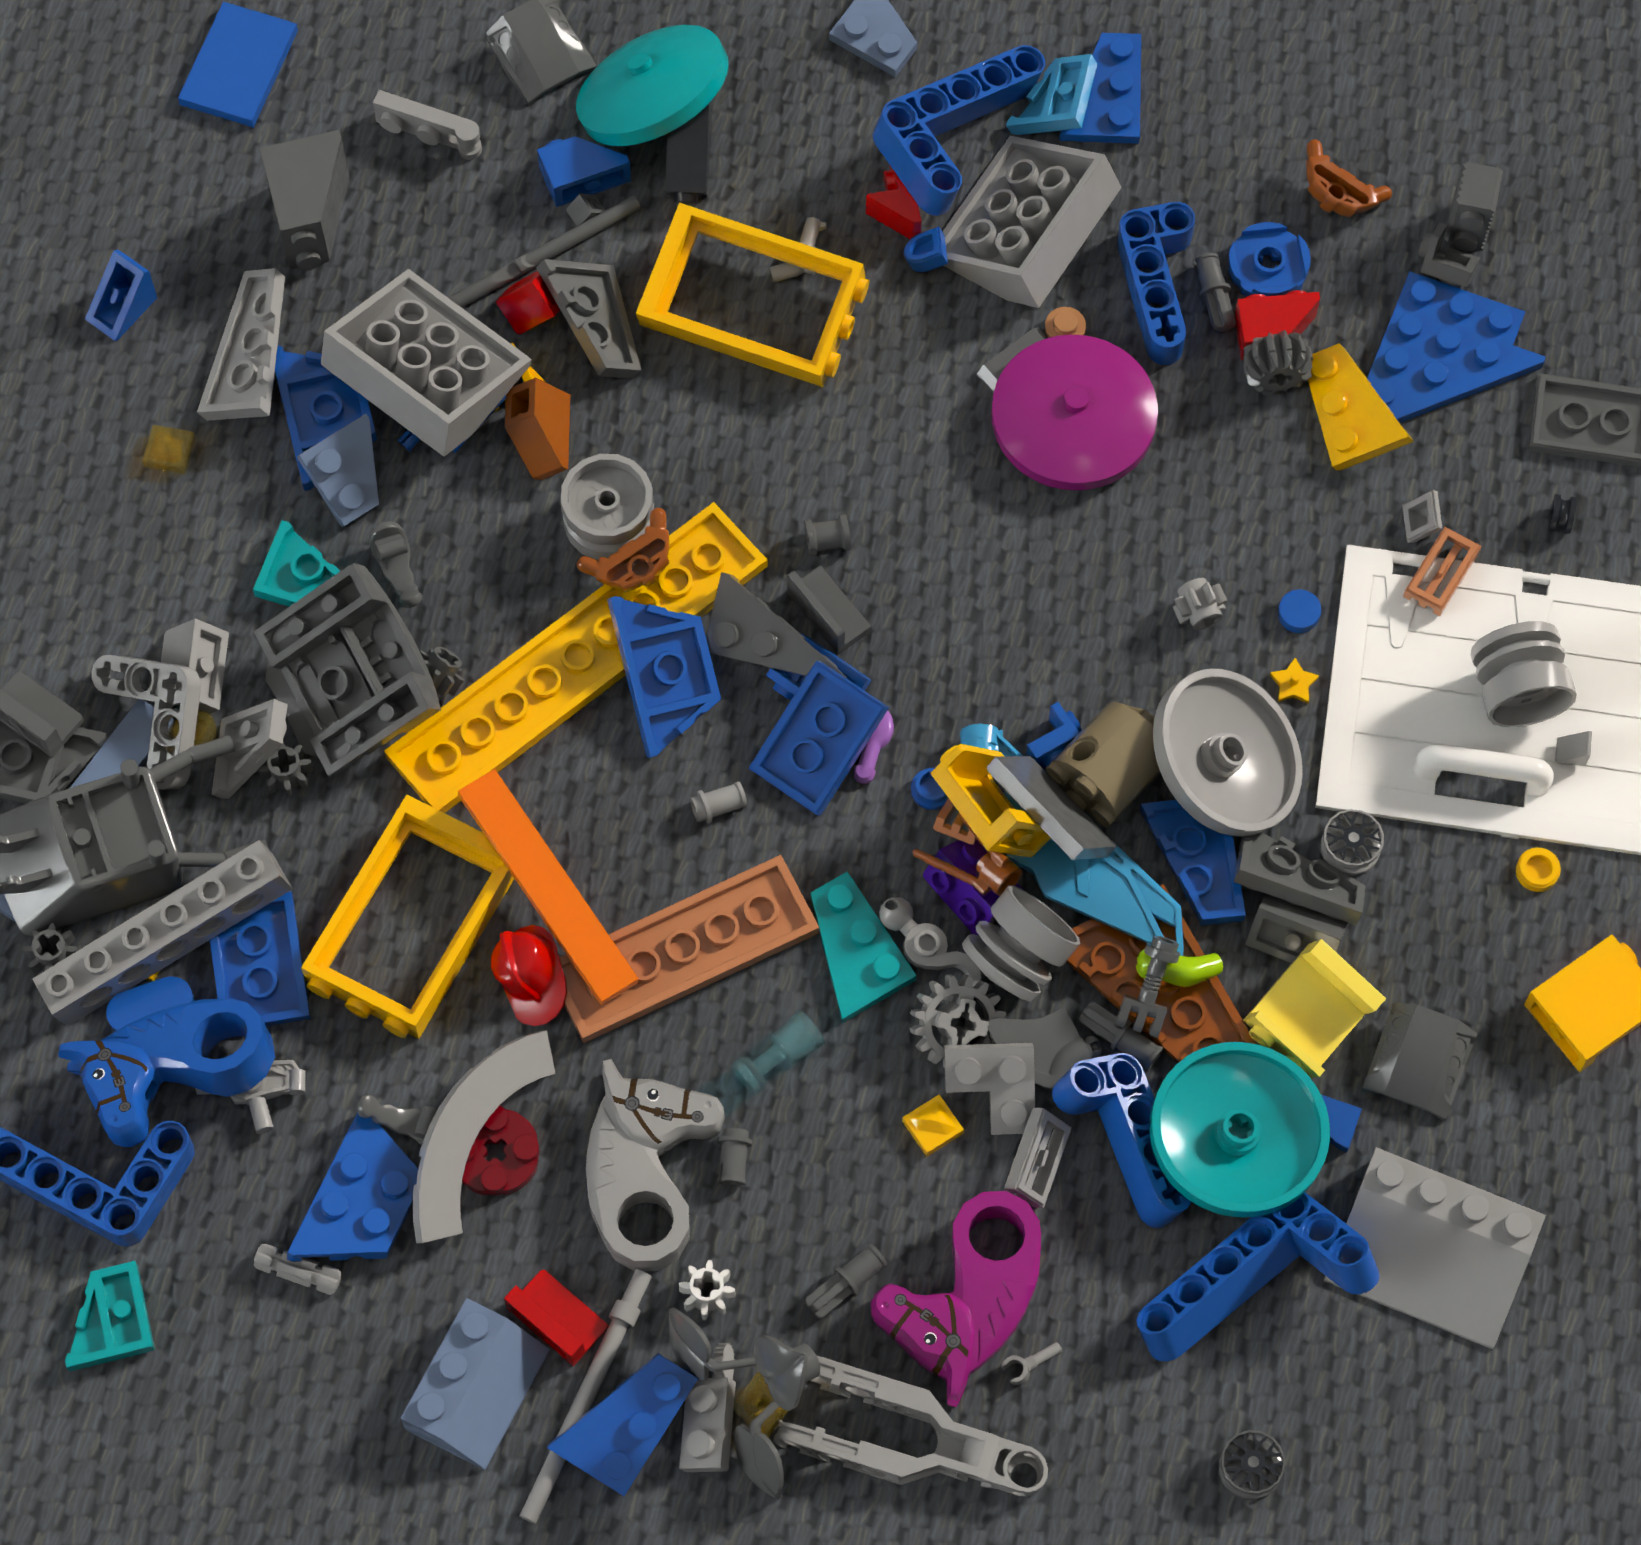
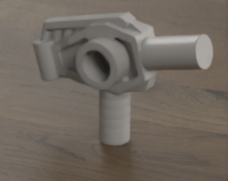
[196,1060,306,1134]

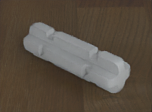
[254,1244,341,1295]

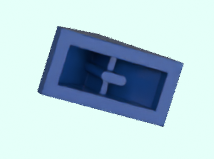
[85,249,157,341]

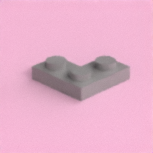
[944,1043,1035,1135]

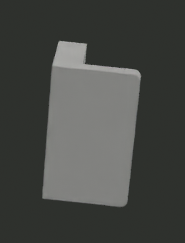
[161,618,229,713]

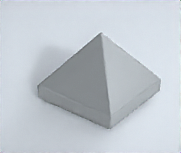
[1402,490,1442,543]

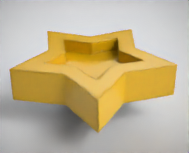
[1269,658,1319,704]

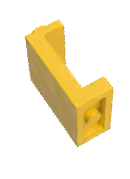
[930,744,1051,858]
[1524,934,1641,1073]

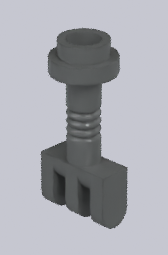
[1115,936,1180,1038]

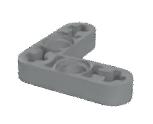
[92,655,201,790]

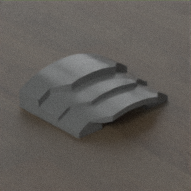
[253,563,441,777]

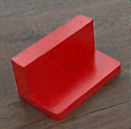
[504,1270,608,1367]

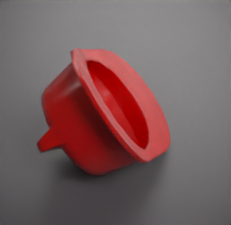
[491,925,567,1026]

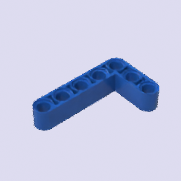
[872,45,1045,216]
[0,1121,195,1246]
[1136,1192,1380,1362]

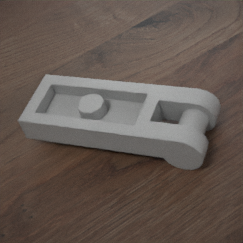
[373,90,482,160]

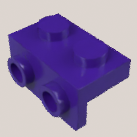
[923,839,1022,936]

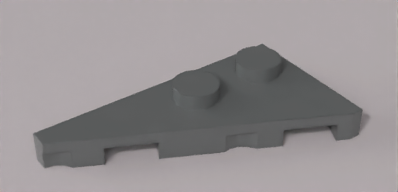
[706,572,846,678]

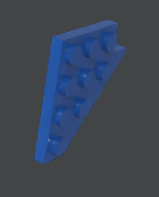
[1367,271,1546,423]

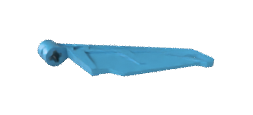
[960,723,1184,956]

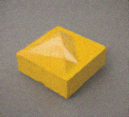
[902,1094,964,1157]

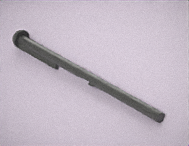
[448,196,641,308]

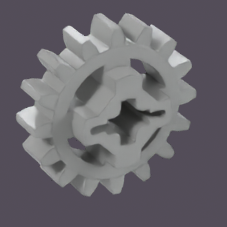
[910,974,1006,1068]

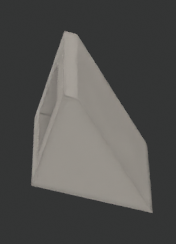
[1555,731,1592,766]

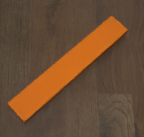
[458,769,639,1006]

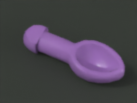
[853,711,894,784]

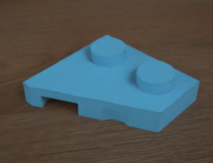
[1006,54,1097,135]

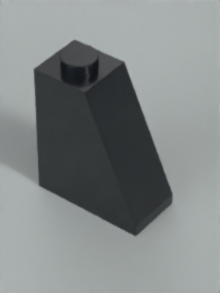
[665,101,713,204]

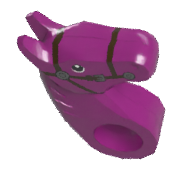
[870,1191,1041,1407]

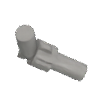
[769,217,827,283]

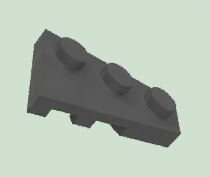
[1234,832,1366,925]

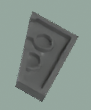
[536,259,642,379]

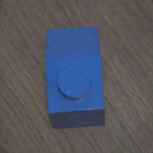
[537,136,631,207]

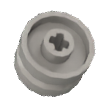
[561,454,654,560]

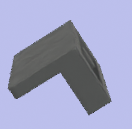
[787,565,872,655]
[0,671,84,758]
[1245,894,1348,963]

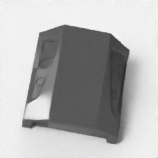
[486,0,597,106]
[1362,1002,1477,1121]

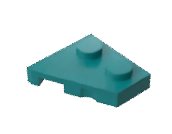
[65,1261,155,1372]

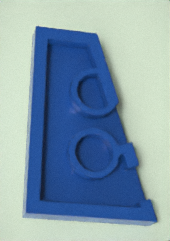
[1059,33,1141,144]
[1140,800,1246,926]
[546,1353,698,1496]

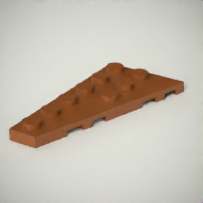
[1066,884,1256,1063]

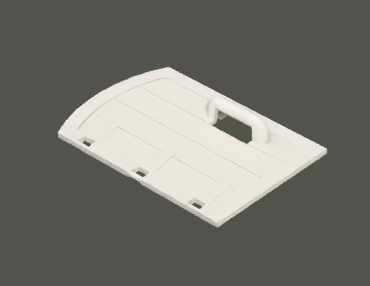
[1315,545,1641,855]

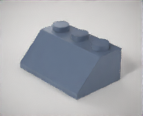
[401,1298,550,1470]

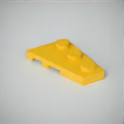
[1308,343,1414,471]

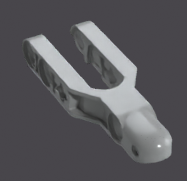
[773,1356,1048,1497]

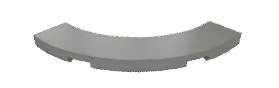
[413,1030,556,1243]

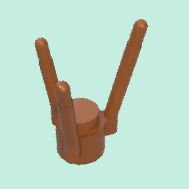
[912,814,1022,896]

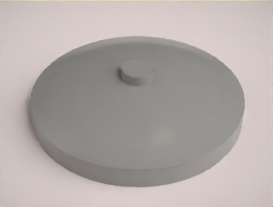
[1153,669,1302,837]

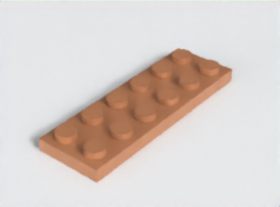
[559,855,820,1044]

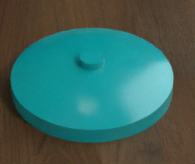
[576,25,729,146]
[1149,1042,1330,1218]

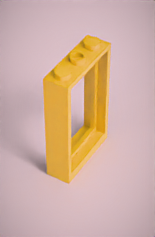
[636,203,869,387]
[301,795,514,1039]

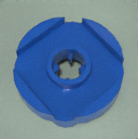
[1228,222,1311,297]

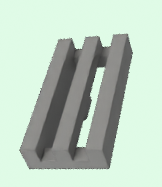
[1004,1108,1072,1208]

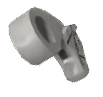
[586,1059,725,1271]

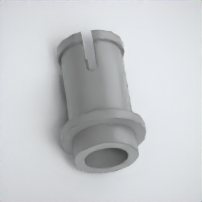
[690,781,748,824]

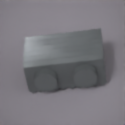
[1445,162,1503,251]

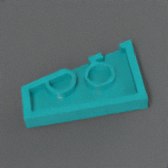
[810,872,917,1024]

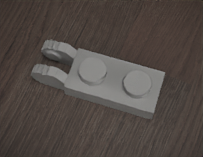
[679,1343,736,1472]

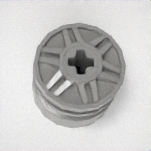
[1470,621,1577,727]
[962,885,1081,1002]

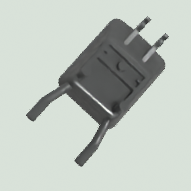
[0,735,268,936]

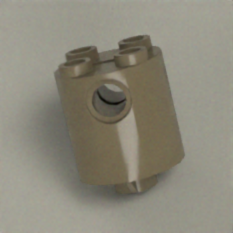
[1045,701,1161,828]

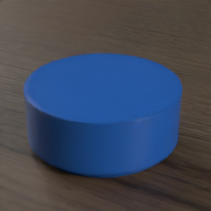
[1278,589,1321,633]

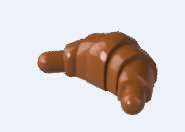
[1306,139,1392,218]
[576,508,670,593]

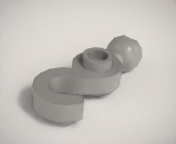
[879,897,981,1004]

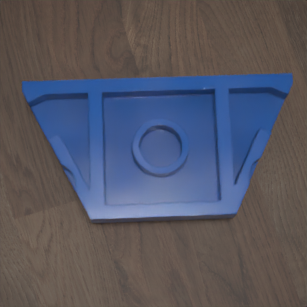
[275,345,377,491]
[607,596,721,758]
[287,1112,418,1262]

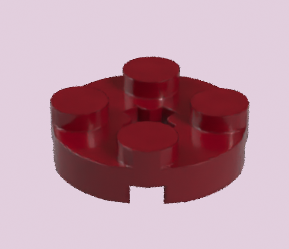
[462,1106,540,1196]

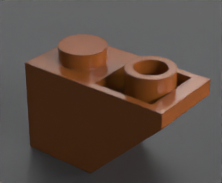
[505,377,571,480]

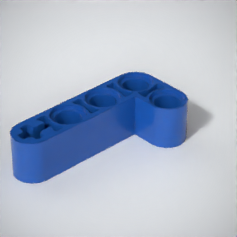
[1117,202,1195,365]
[1052,1053,1191,1228]

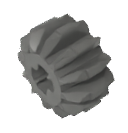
[1242,330,1313,394]

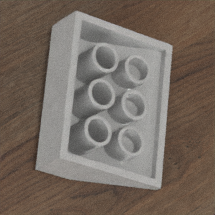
[942,136,1122,308]
[321,269,532,457]
[1324,1147,1546,1349]

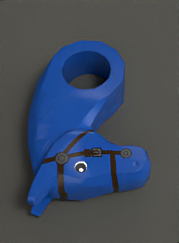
[58,999,275,1148]

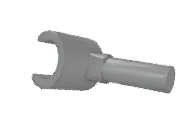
[1001,1342,1062,1385]

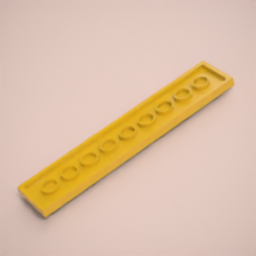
[384,502,768,813]

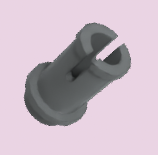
[717,1128,753,1186]

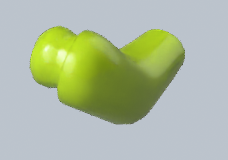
[1136,949,1223,987]

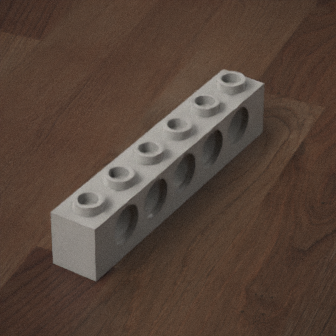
[32,840,293,1026]

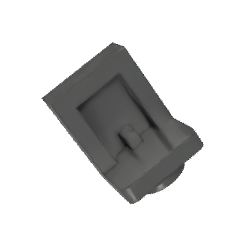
[1419,222,1480,287]

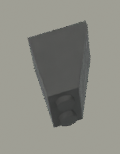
[260,129,350,270]

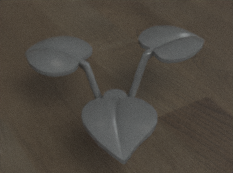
[668,1308,820,1499]

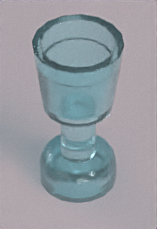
[730,1010,825,1096]

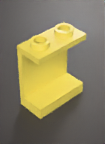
[1243,939,1386,1079]

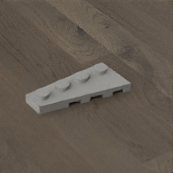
[197,268,285,421]

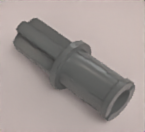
[1193,252,1236,333]
[1079,1002,1164,1071]
[804,1243,888,1319]

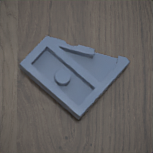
[829,0,917,77]
[297,414,379,527]

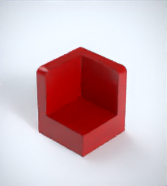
[496,271,560,334]

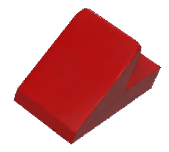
[866,166,922,239]

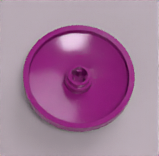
[991,335,1158,490]

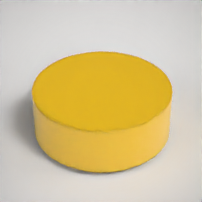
[1516,847,1561,892]

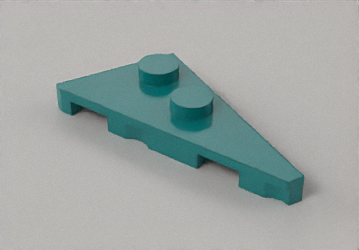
[253,520,340,607]

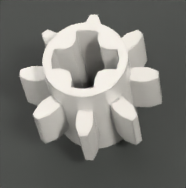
[679,1260,735,1320]

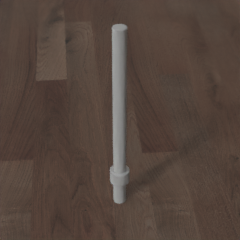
[519,1269,652,1524]

